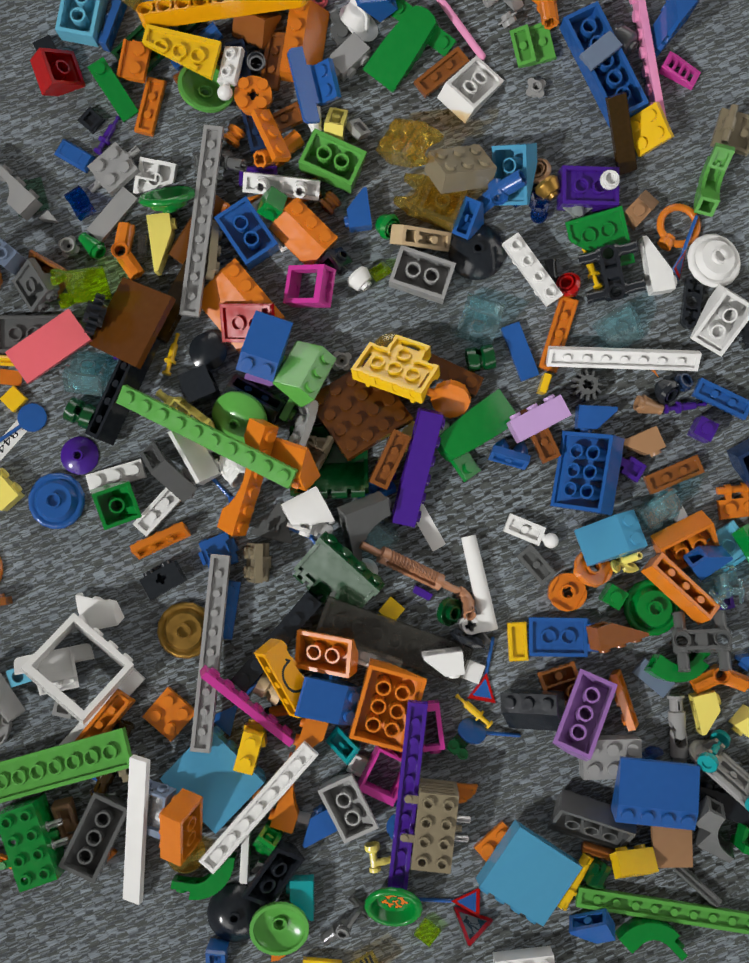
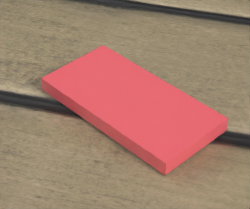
[5,308,92,384]

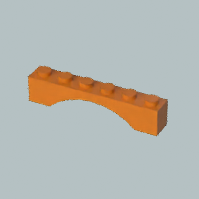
[217,418,279,536]
[268,718,329,834]

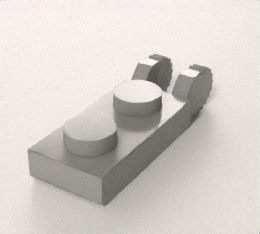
[288,400,319,446]

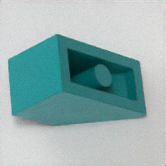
[286,874,315,921]

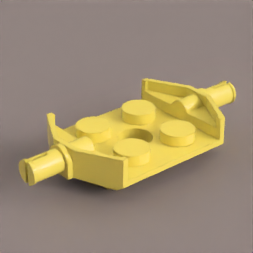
[155,389,215,428]

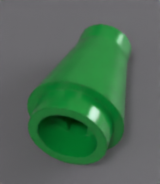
[78,232,106,259]

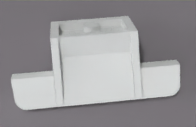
[14,643,94,696]

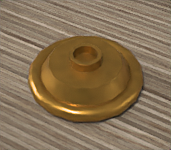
[157,602,205,659]

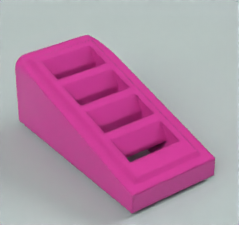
[658,51,701,90]

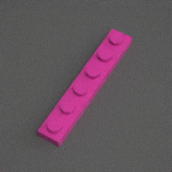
[200,665,294,747]

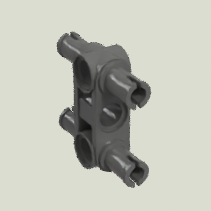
[672,610,733,672]

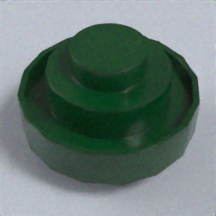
[437,597,462,626]

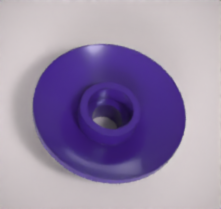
[61,437,99,475]

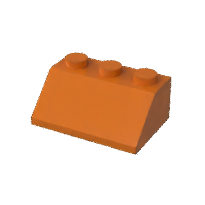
[268,197,338,265]
[271,437,321,491]
[650,510,720,569]
[295,629,359,678]

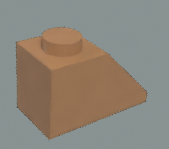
[624,190,659,231]
[623,426,666,457]

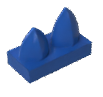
[488,438,531,470]

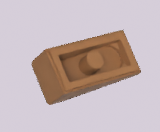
[51,796,79,840]

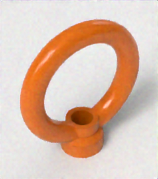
[656,203,701,251]

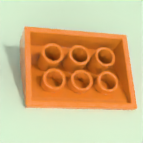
[201,258,286,353]
[349,658,427,752]

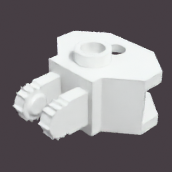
[287,523,333,538]

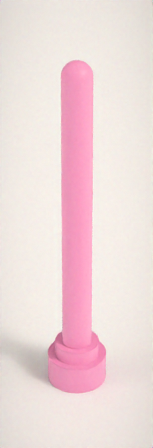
[436,0,486,60]

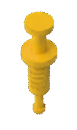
[582,249,603,290]
[162,333,180,376]
[455,694,493,729]

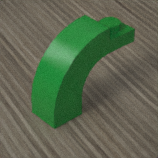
[644,652,711,682]
[171,852,237,900]
[615,917,688,961]

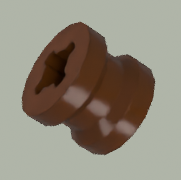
[318,191,342,215]

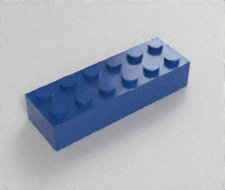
[559,1,649,128]

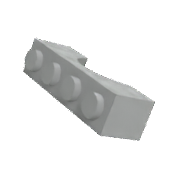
[0,164,42,221]

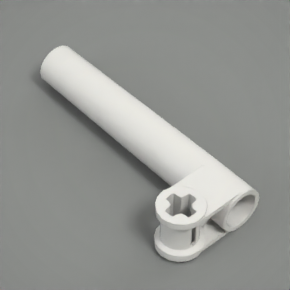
[459,535,498,635]

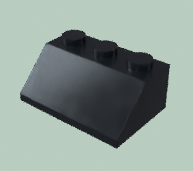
[500,689,565,731]
[241,839,305,905]

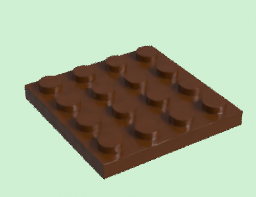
[315,361,413,461]

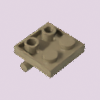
[710,104,749,156]
[243,543,271,583]

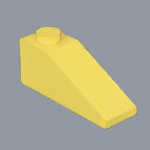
[146,213,177,276]

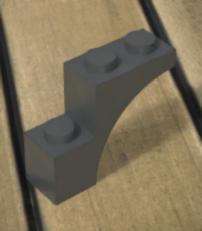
[695,795,735,863]

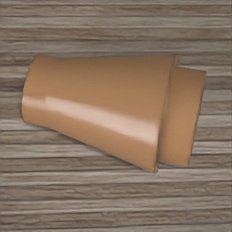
[633,395,664,415]

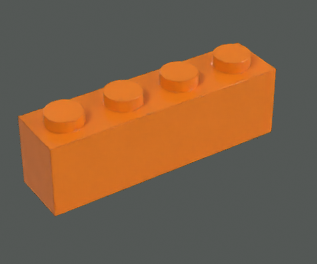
[640,552,720,625]

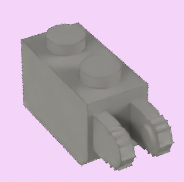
[330,32,370,82]

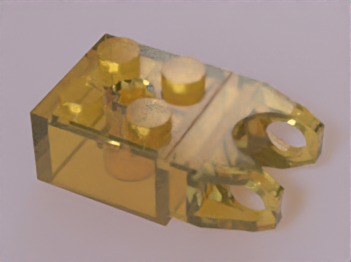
[376,118,444,168]
[394,173,468,232]

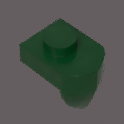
[584,857,612,889]

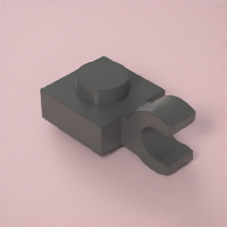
[329,9,352,47]

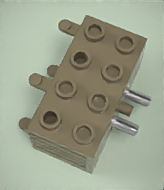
[400,778,471,874]

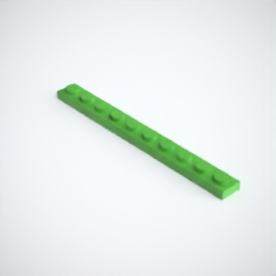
[116,385,298,489]
[575,885,749,934]

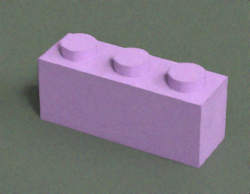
[506,394,571,444]

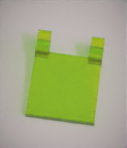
[50,266,112,309]

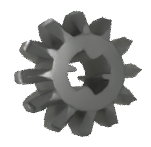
[570,369,603,402]

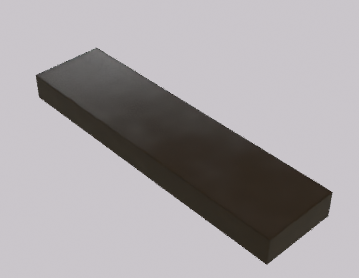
[605,92,637,175]

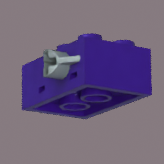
[557,165,619,219]

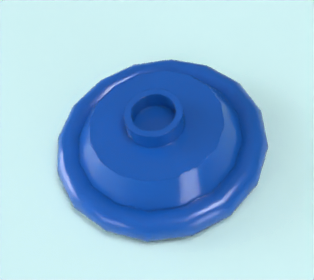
[28,472,85,529]

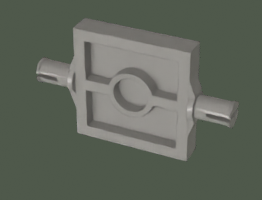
[87,141,141,196]

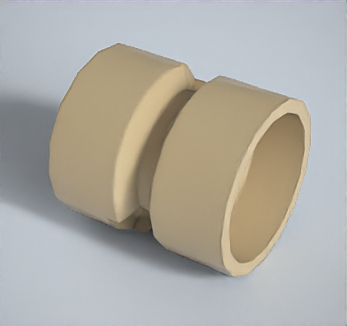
[252,672,280,706]

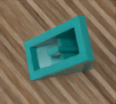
[326,726,361,765]

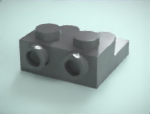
[12,258,60,313]

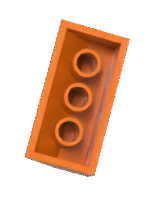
[279,0,330,83]

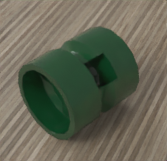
[465,344,496,372]
[63,397,97,429]

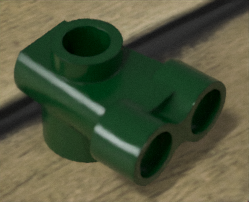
[447,733,469,760]

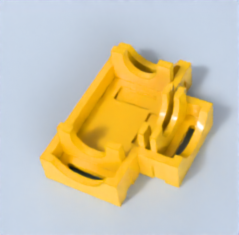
[351,334,440,404]

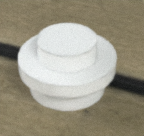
[600,170,620,190]

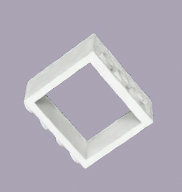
[21,613,134,725]

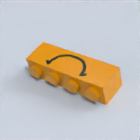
[254,638,305,719]

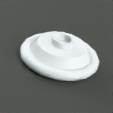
[687,234,741,288]

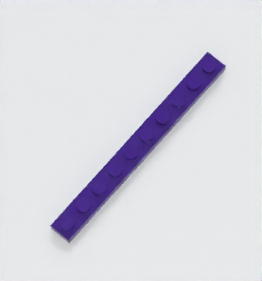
[387,700,428,890]

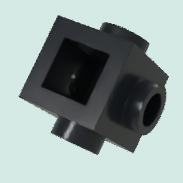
[318,247,353,276]

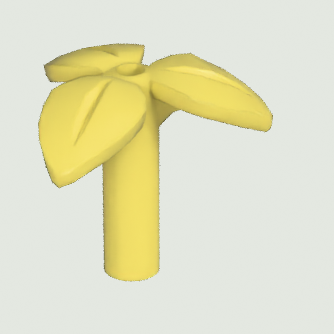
[611,552,643,573]

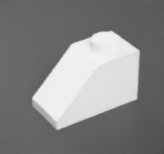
[421,647,465,679]

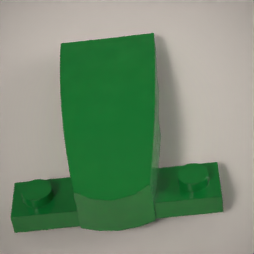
[363,0,457,93]
[433,389,516,482]

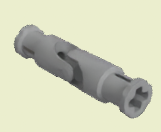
[667,693,689,763]

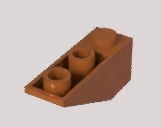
[586,621,650,653]

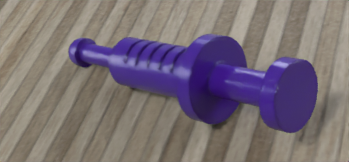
[93,115,120,155]
[663,401,707,414]

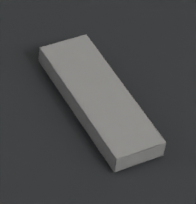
[86,187,138,242]

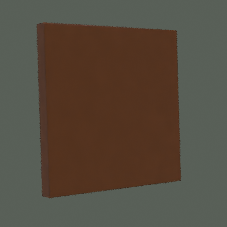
[89,277,176,369]

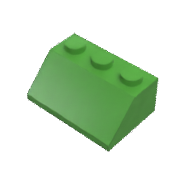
[298,128,367,194]
[272,341,337,407]

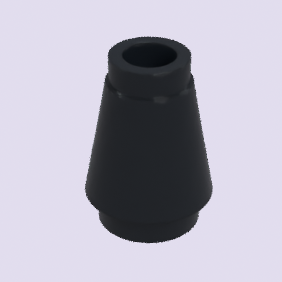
[247,48,266,71]

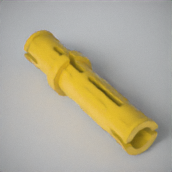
[557,853,594,911]

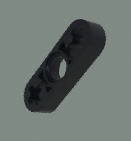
[680,274,704,329]

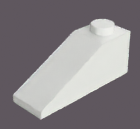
[638,235,677,296]

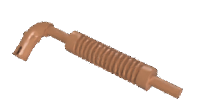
[359,541,476,620]

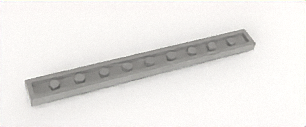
[179,125,224,318]
[190,554,231,753]

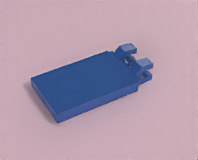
[529,617,599,657]

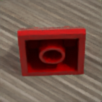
[30,48,86,96]

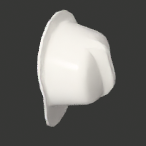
[339,0,378,42]

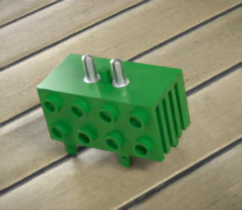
[0,793,69,893]

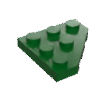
[565,206,635,266]

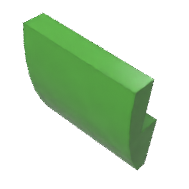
[510,23,557,68]

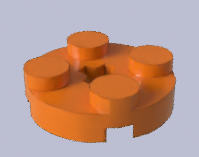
[234,75,273,116]
[573,552,613,588]
[547,573,587,612]

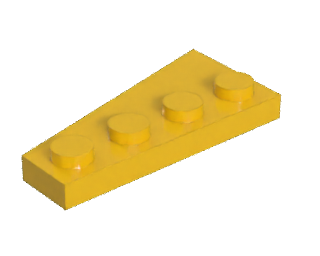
[142,24,222,81]

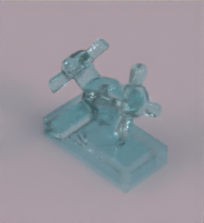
[697,565,745,609]

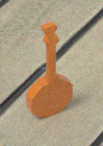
[420,379,471,419]

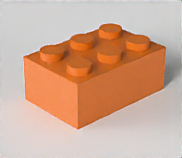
[159,788,203,867]

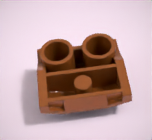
[537,661,578,706]

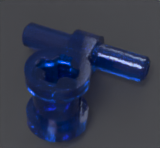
[512,190,549,223]

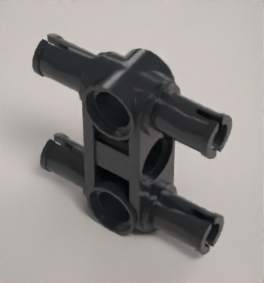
[578,240,646,304]

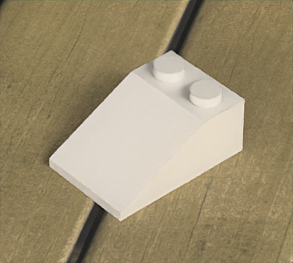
[437,55,504,123]
[690,284,749,357]

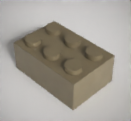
[424,144,497,194]

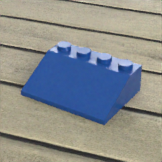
[550,431,625,516]
[611,756,700,831]

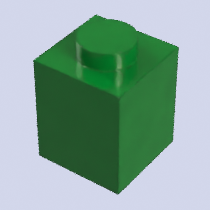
[257,186,288,222]
[598,582,629,610]

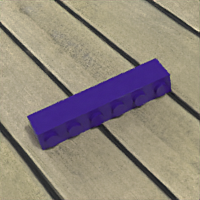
[391,407,445,528]

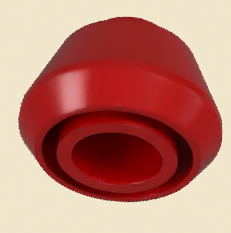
[556,272,581,298]

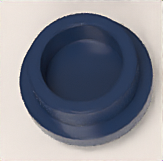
[674,373,693,392]

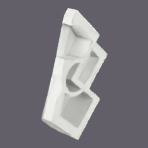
[133,157,179,194]
[281,486,335,526]
[75,593,125,629]

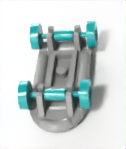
[688,729,749,811]

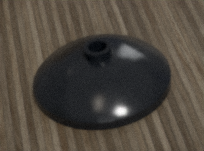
[448,224,505,280]
[207,883,264,943]

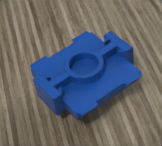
[198,531,239,568]

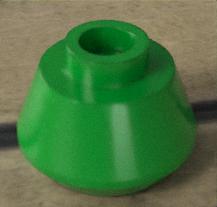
[375,214,400,240]

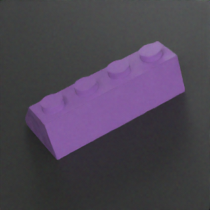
[552,669,618,761]

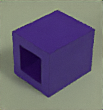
[687,416,720,443]

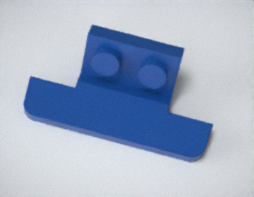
[287,46,342,124]

